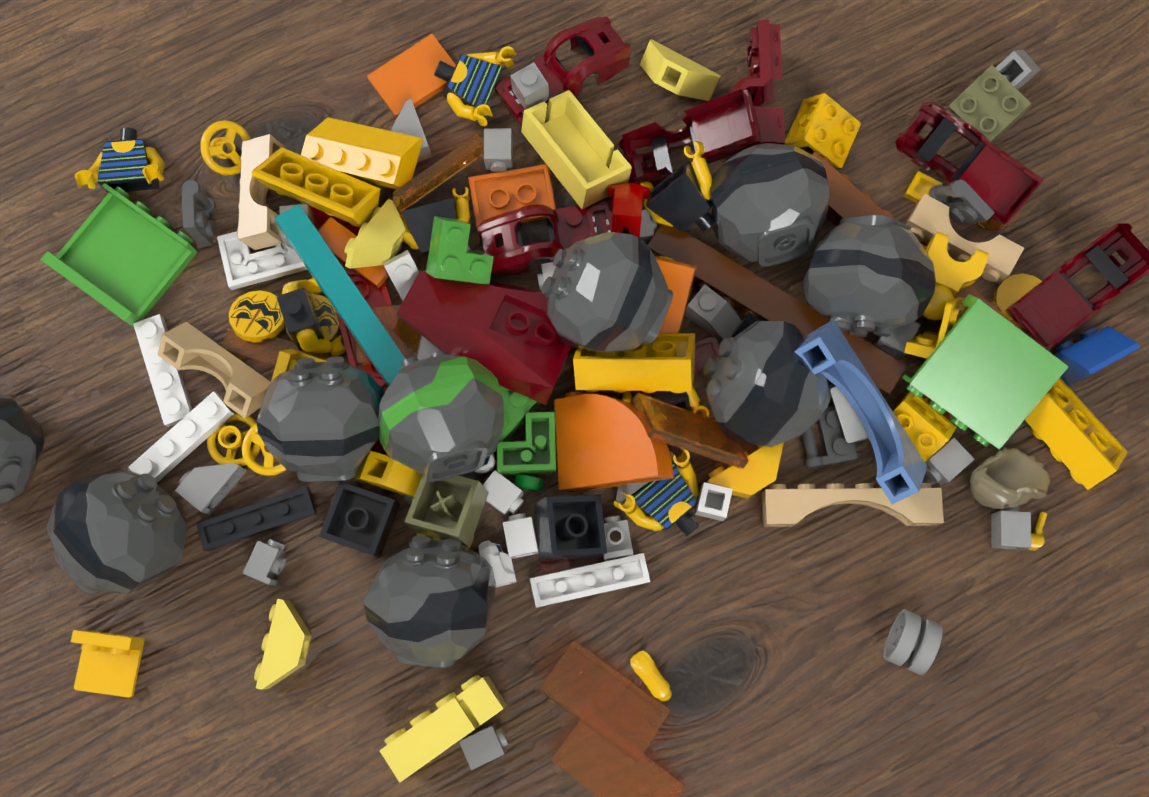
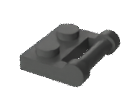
[182,180,217,247]
[929,180,995,224]
[802,405,858,469]

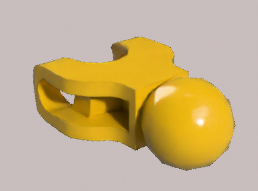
[923,231,989,320]

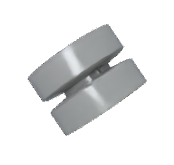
[883,609,943,675]

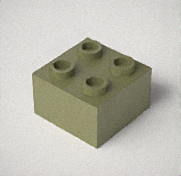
[949,65,1032,143]
[405,475,489,547]

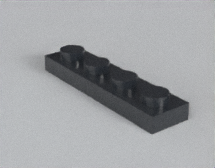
[196,486,317,552]

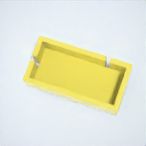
[521,90,632,209]
[380,675,508,783]

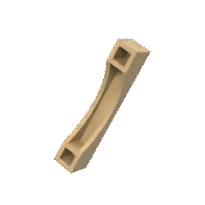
[761,483,944,527]

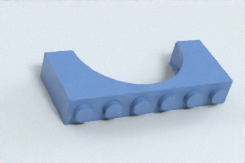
[794,320,928,504]

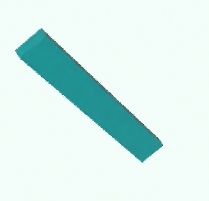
[274,204,405,387]

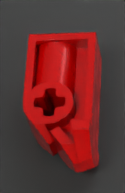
[607,183,650,238]

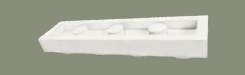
[133,314,192,427]
[129,391,235,482]
[530,553,650,608]

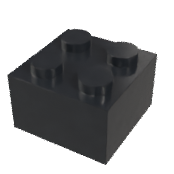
[319,481,400,558]
[534,495,607,562]

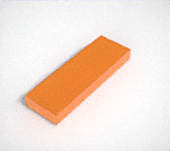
[318,217,389,288]

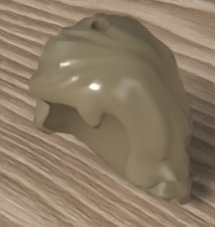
[970,447,1050,510]

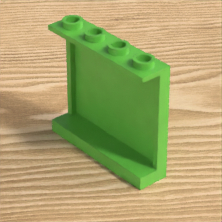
[40,183,198,327]

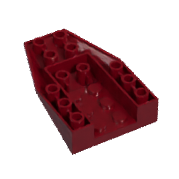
[397,271,571,405]

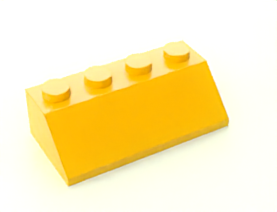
[301,117,423,192]
[252,147,380,227]
[573,333,695,393]
[1025,378,1128,490]

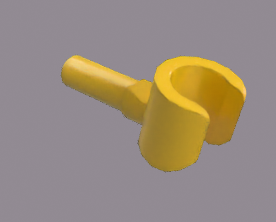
[1027,512,1047,551]

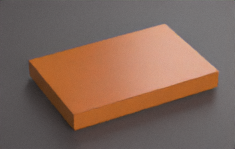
[367,34,456,119]
[468,164,556,231]

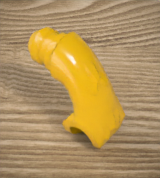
[630,651,672,701]

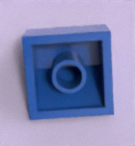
[1054,326,1140,387]

